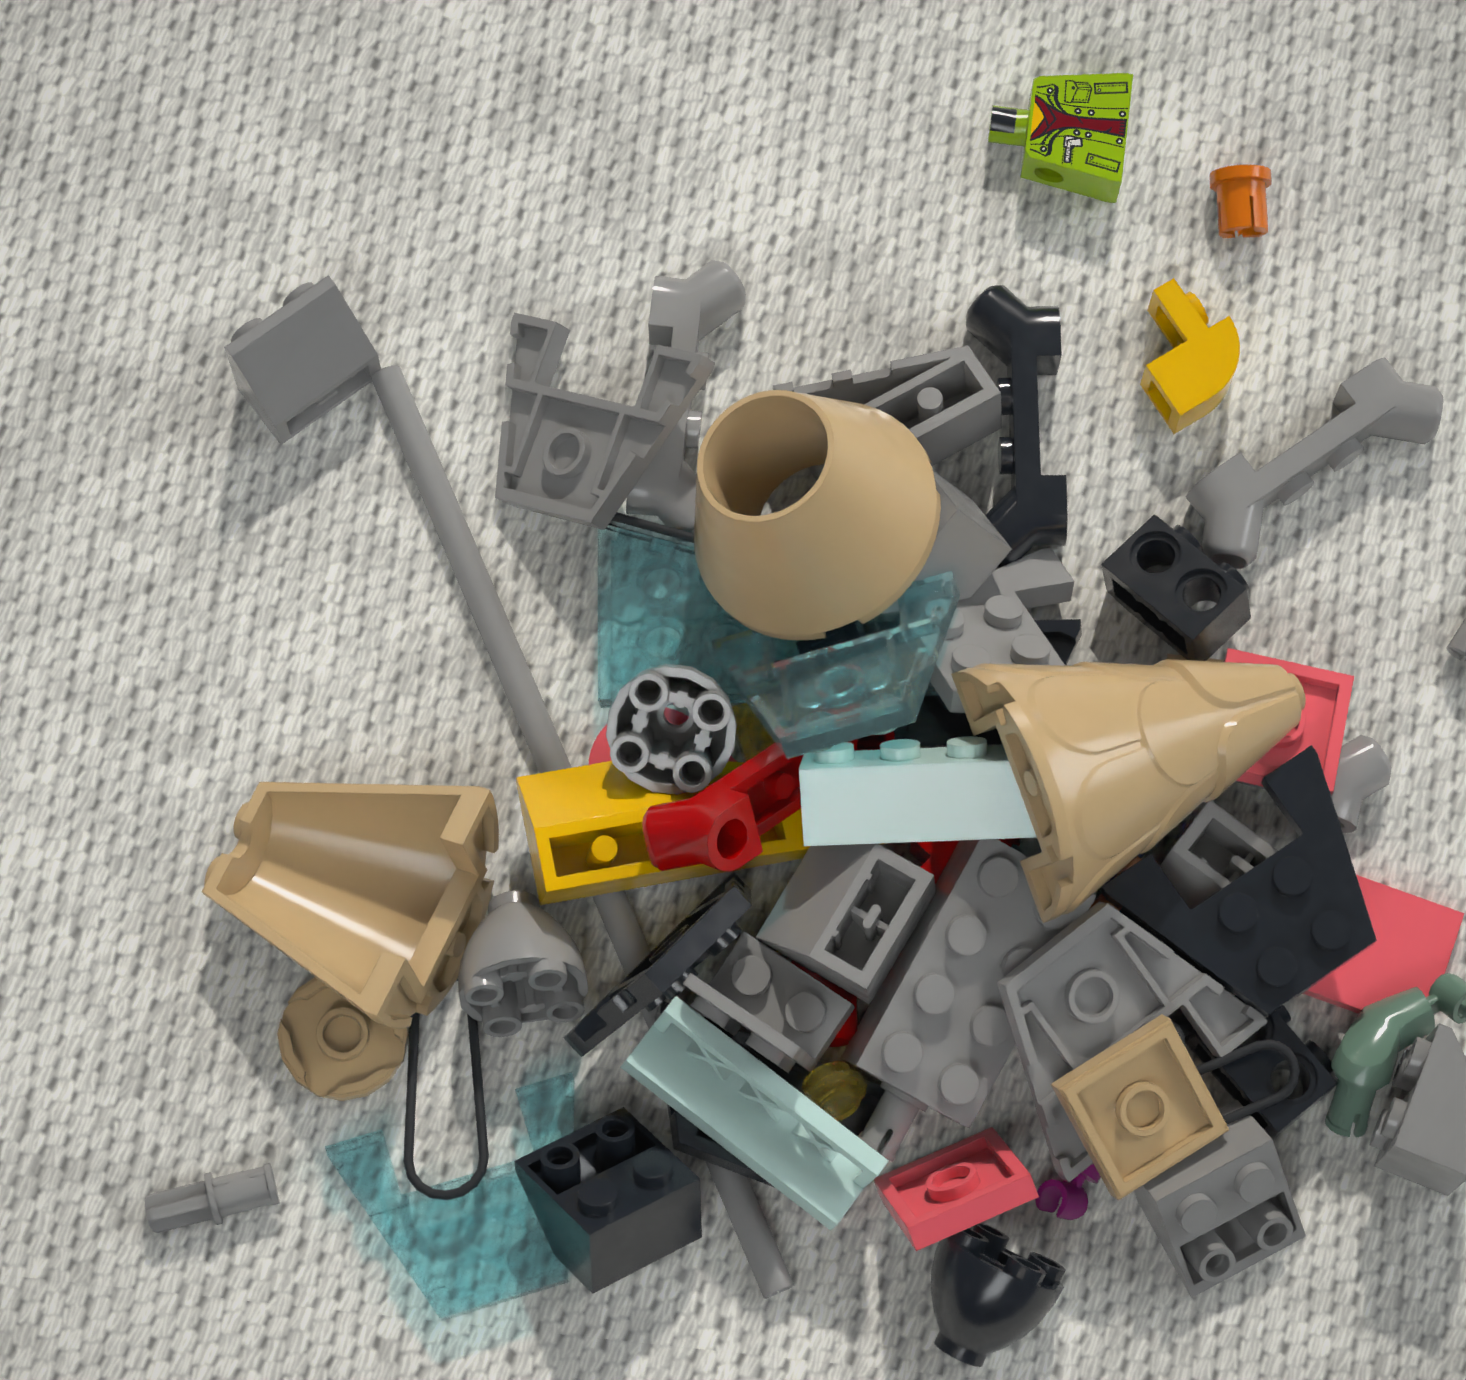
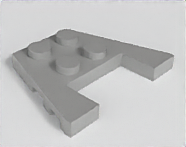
[495,312,715,530]
[899,547,1133,713]
[997,901,1267,1182]

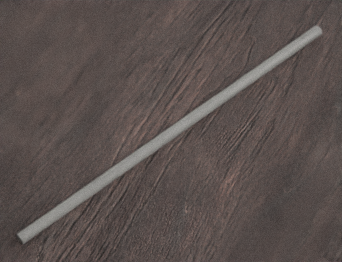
[371,365,794,1299]

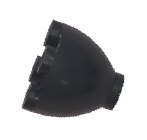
[931,1223,1066,1367]

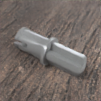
[145,1163,280,1233]

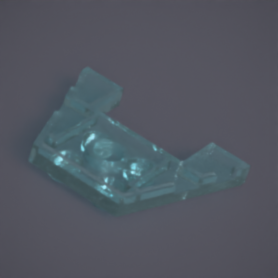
[711,571,960,759]
[325,1072,575,1321]

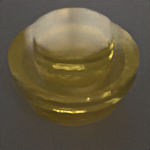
[802,1061,867,1121]

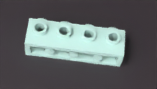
[799,736,1037,846]

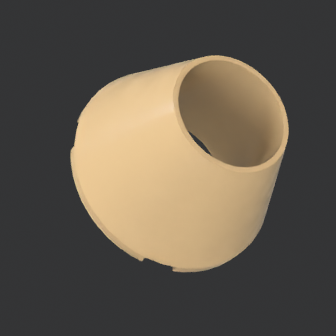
[694,390,941,641]

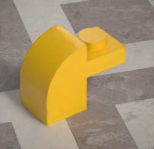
[1140,278,1240,434]

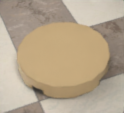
[277,977,409,1101]

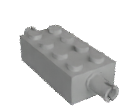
[840,838,1096,1162]

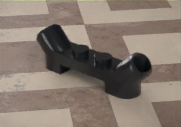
[966,285,1068,568]

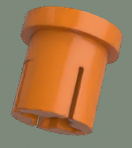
[1209,165,1272,238]

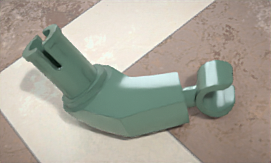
[1325,973,1466,1137]

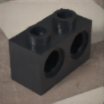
[1101,514,1251,661]
[1185,996,1338,1140]

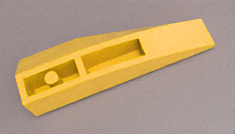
[516,758,888,905]

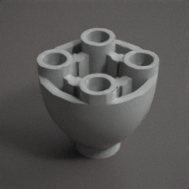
[606,664,737,795]
[458,891,589,1037]

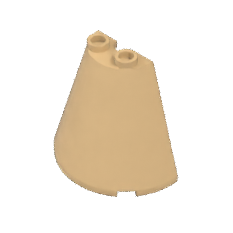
[201,782,499,1029]

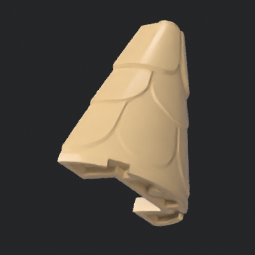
[951,659,1306,923]

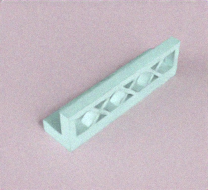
[620,996,888,1231]

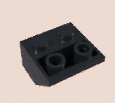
[514,1107,702,1294]

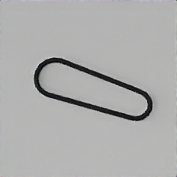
[403,978,489,1200]

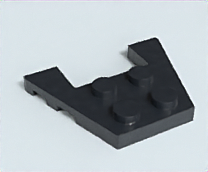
[1100,745,1377,1018]

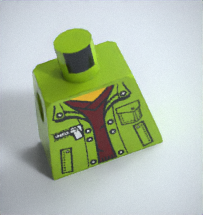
[988,73,1133,203]

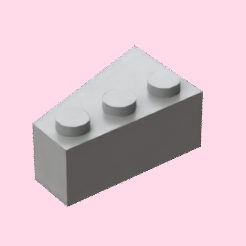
[773,345,1002,481]

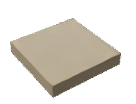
[1051,1014,1229,1200]

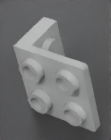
[683,932,855,1073]

